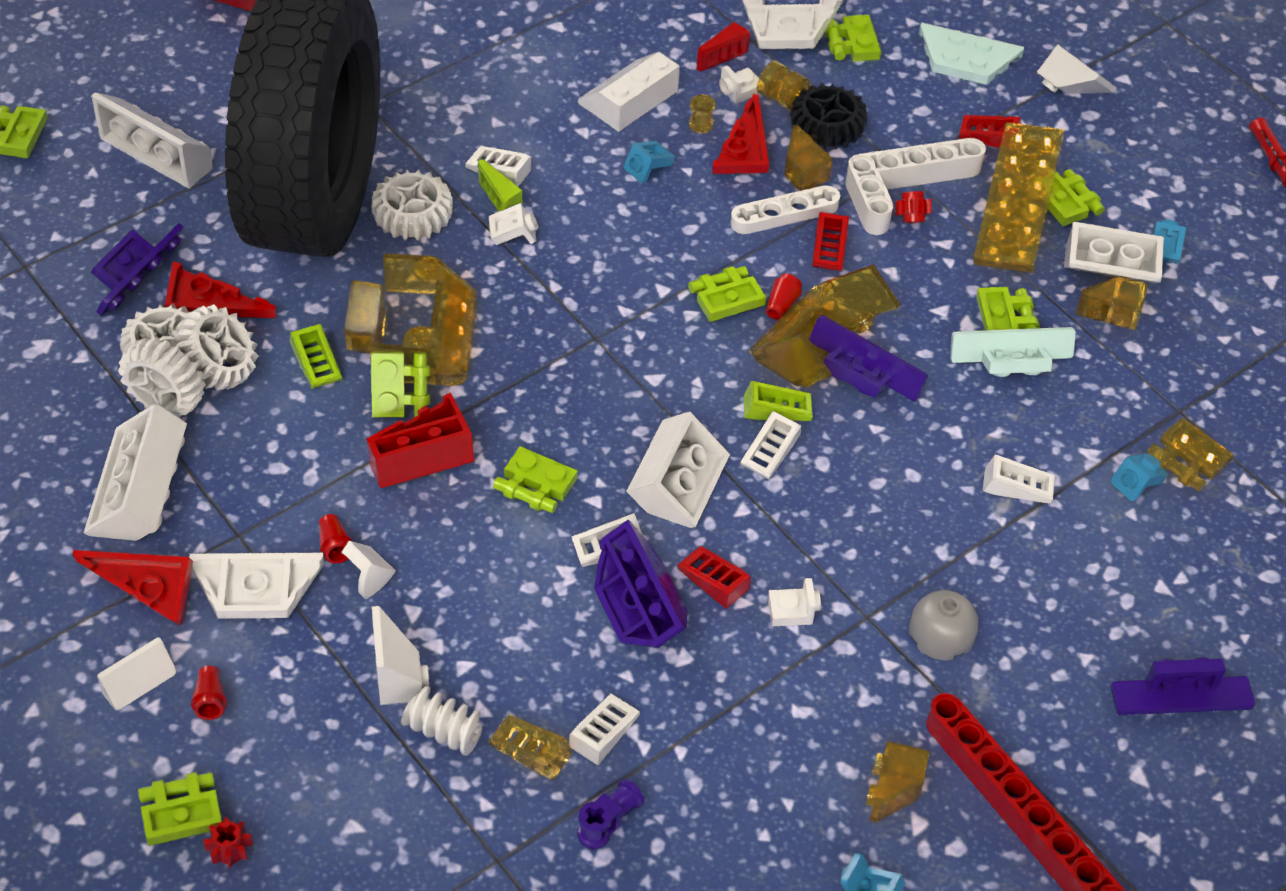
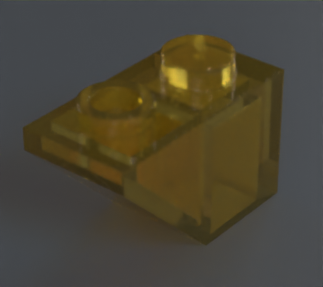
[784,125,832,191]
[1075,276,1148,330]
[344,280,386,354]
[865,741,930,822]

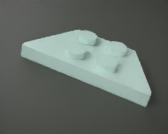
[919,22,1024,85]

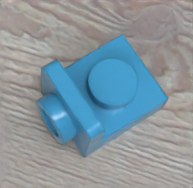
[623,141,675,183]
[1151,220,1186,264]

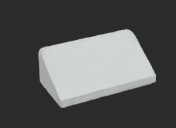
[97,637,176,710]

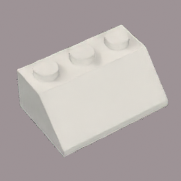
[578,52,679,132]
[1064,222,1164,283]
[626,411,730,528]

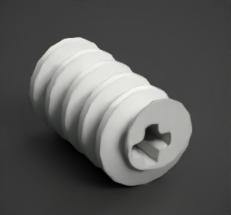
[401,686,482,756]

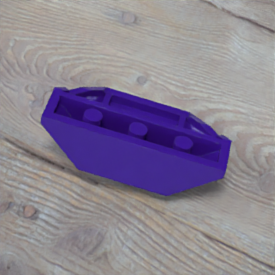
[594,520,688,648]

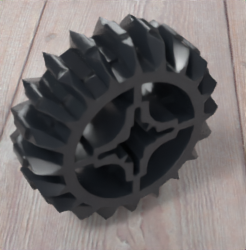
[790,83,868,150]

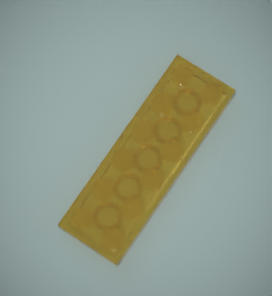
[973,122,1064,273]

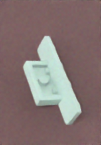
[950,327,1076,377]

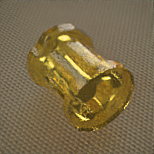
[689,95,716,133]

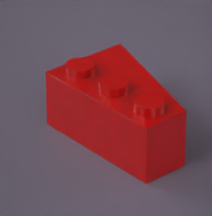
[366,392,475,489]

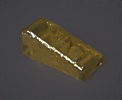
[488,714,572,780]

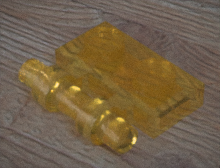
[1147,417,1234,492]

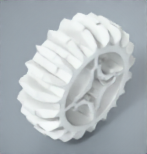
[371,170,453,241]
[120,303,206,354]
[172,305,258,391]
[118,337,206,418]

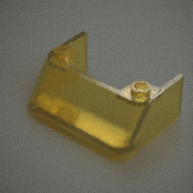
[369,253,477,386]
[749,264,901,388]

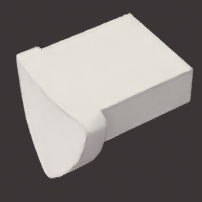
[342,541,396,599]

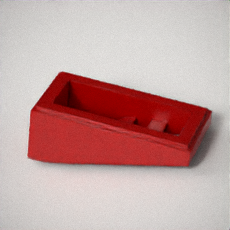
[696,22,750,72]
[959,115,1022,151]
[812,212,849,271]
[677,546,751,609]

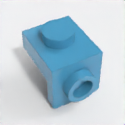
[1110,454,1168,501]
[841,853,906,891]

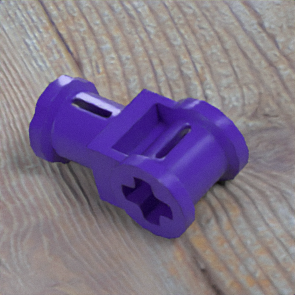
[577,779,645,849]

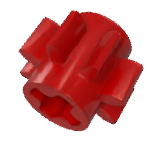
[895,191,932,223]
[203,818,253,868]

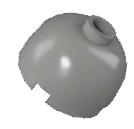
[908,589,979,660]

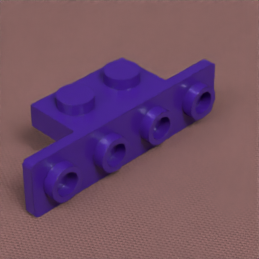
[91,223,184,316]
[809,315,928,401]
[1111,657,1255,715]

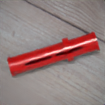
[1249,117,1286,188]

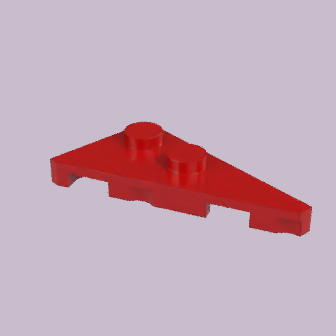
[712,94,769,174]
[164,262,277,318]
[72,550,193,625]

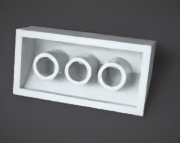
[91,92,213,189]
[84,403,187,541]

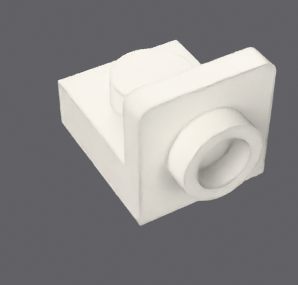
[719,65,764,104]
[489,203,538,245]
[768,578,821,626]

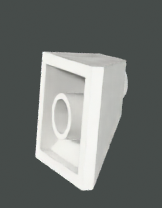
[1037,45,1117,94]
[372,606,429,705]

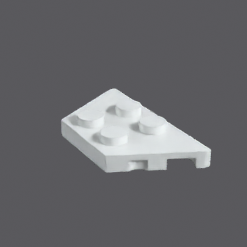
[189,553,324,619]

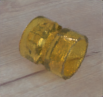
[757,60,810,110]

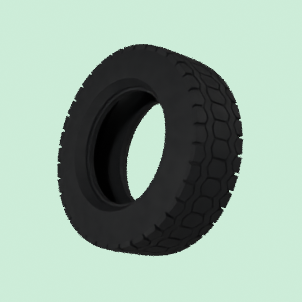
[225,0,380,257]

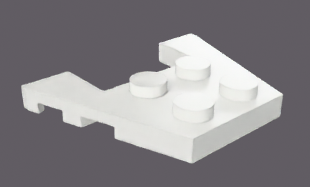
[742,0,844,49]

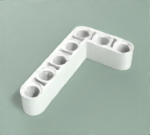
[845,138,986,235]

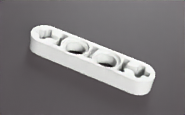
[730,185,840,234]

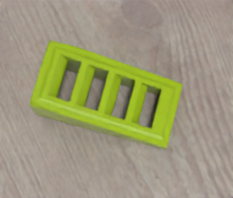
[478,159,522,212]
[290,324,342,389]
[743,381,813,421]

